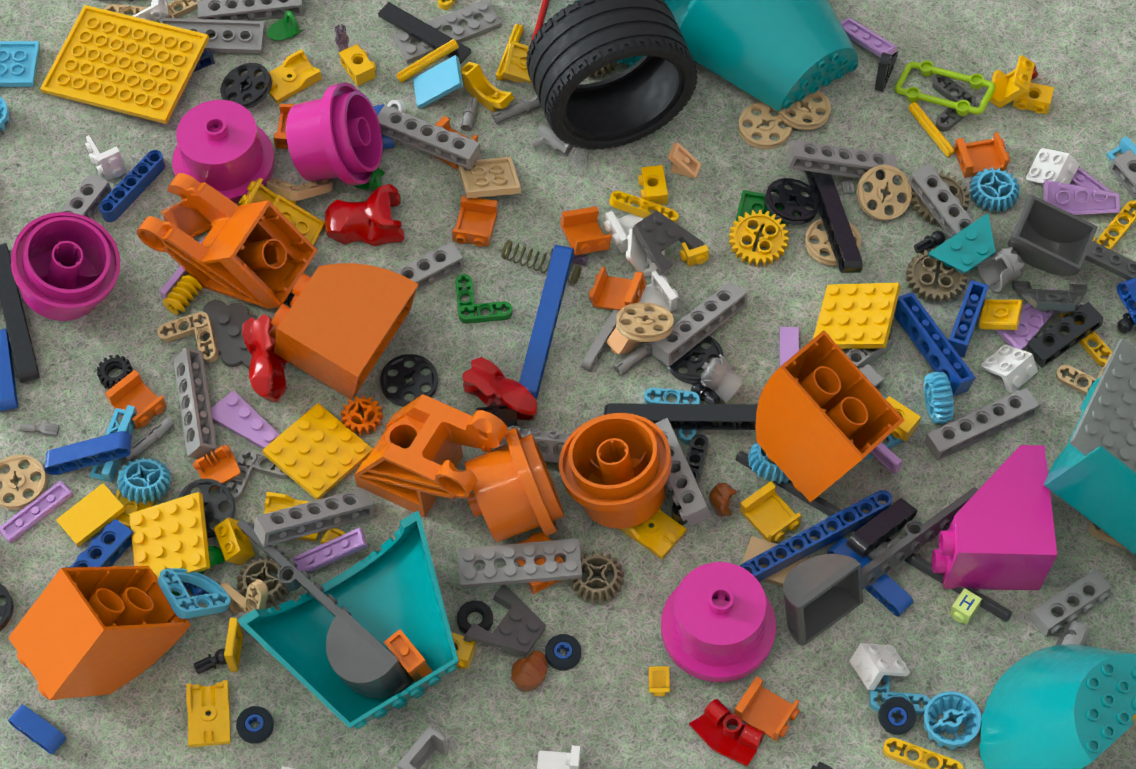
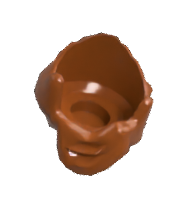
[709,482,737,517]
[511,650,548,692]

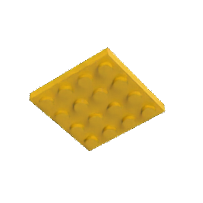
[813,283,901,349]
[262,403,373,500]
[129,492,210,581]

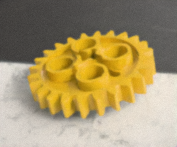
[729,210,789,267]

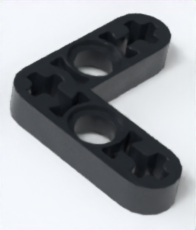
[875,51,898,92]

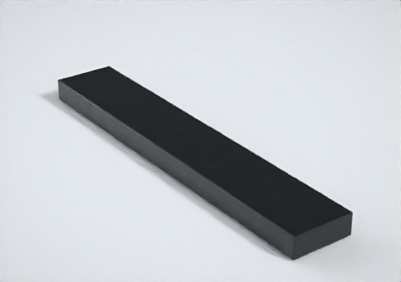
[378,2,471,64]

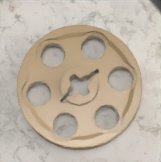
[777,90,831,130]
[738,102,792,149]
[857,165,912,221]
[805,219,861,266]
[616,302,674,342]
[0,455,47,510]

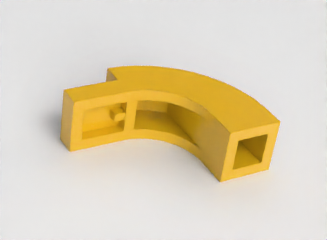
[461,62,514,112]

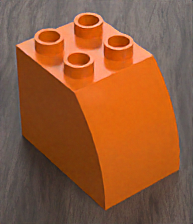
[270,263,418,400]
[755,330,905,503]
[8,566,191,700]

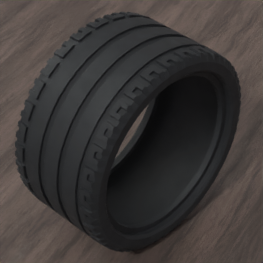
[526,0,698,150]

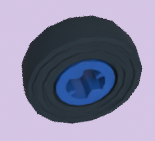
[545,634,581,671]
[878,697,916,735]
[236,706,274,744]

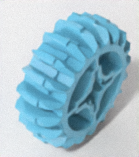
[970,167,1020,214]
[924,372,954,424]
[748,441,790,484]
[117,456,171,504]

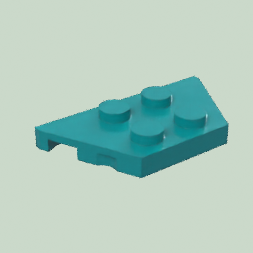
[928,214,996,275]

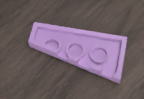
[1043,179,1120,215]
[211,390,280,449]

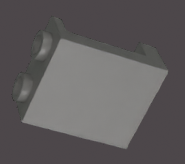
[397,726,448,769]

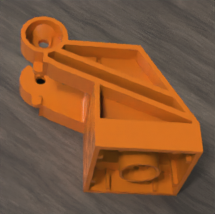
[137,173,318,309]
[354,394,508,517]

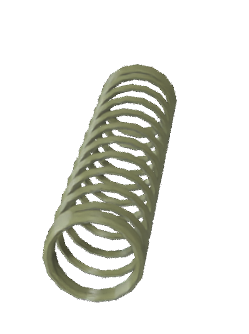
[501,240,581,285]

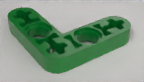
[455,274,513,324]

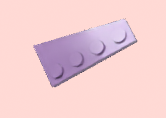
[995,288,1057,350]

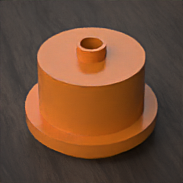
[559,413,672,529]
[465,428,565,543]

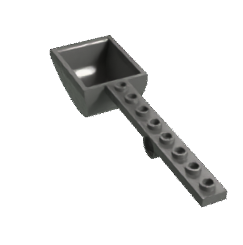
[1008,195,1136,280]
[783,487,979,646]
[237,519,413,698]

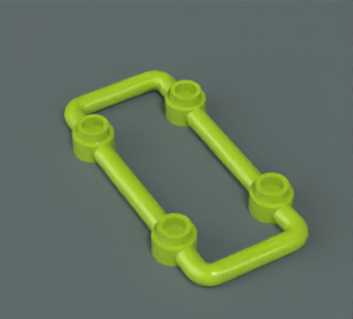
[894,60,996,116]

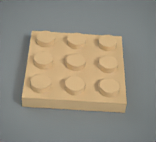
[458,157,521,199]

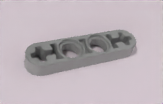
[581,309,619,371]

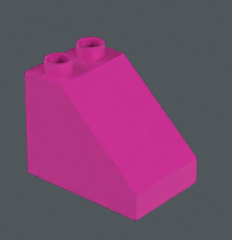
[931,445,1057,590]

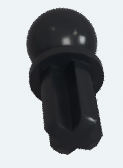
[914,231,945,253]
[1117,312,1135,333]
[691,382,720,404]
[194,648,227,674]

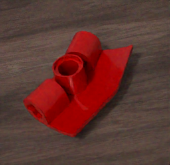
[689,699,765,766]

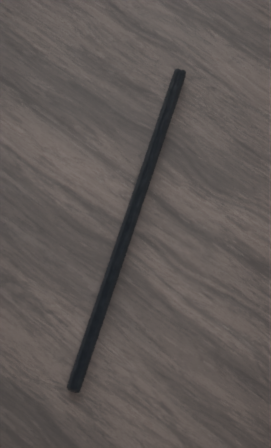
[736,451,1012,622]

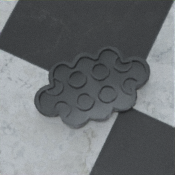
[202,300,258,369]

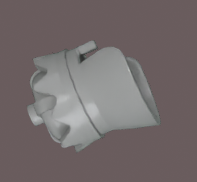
[977,247,1024,292]
[700,354,742,403]

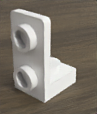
[133,0,168,22]
[537,745,581,769]

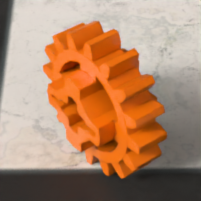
[341,395,383,436]

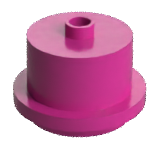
[286,82,383,186]
[172,100,275,204]
[11,212,120,321]
[661,562,776,682]

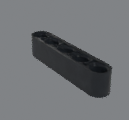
[672,434,708,525]
[846,498,918,558]

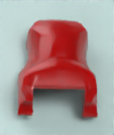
[325,184,405,246]
[242,314,288,403]
[462,357,538,421]

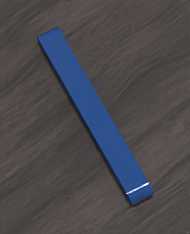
[519,245,574,400]
[740,490,892,582]

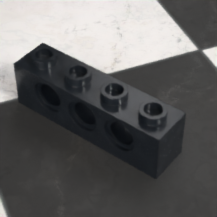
[1027,302,1103,368]

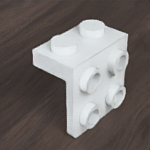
[85,136,127,181]
[1026,148,1080,184]
[604,211,643,253]
[626,228,665,277]
[639,271,679,313]
[981,345,1038,393]
[849,643,910,690]

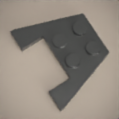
[632,211,705,276]
[1012,281,1087,313]
[463,585,546,657]

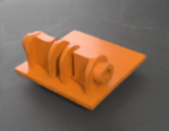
[193,445,241,491]

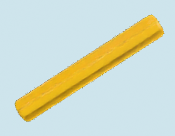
[496,24,524,81]
[396,39,459,82]
[908,102,955,157]

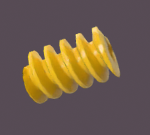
[163,275,203,315]

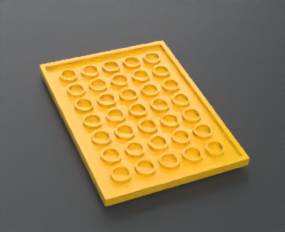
[40,5,210,124]

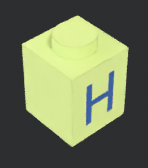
[949,588,982,625]

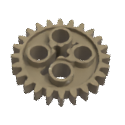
[910,171,970,226]
[906,248,968,304]

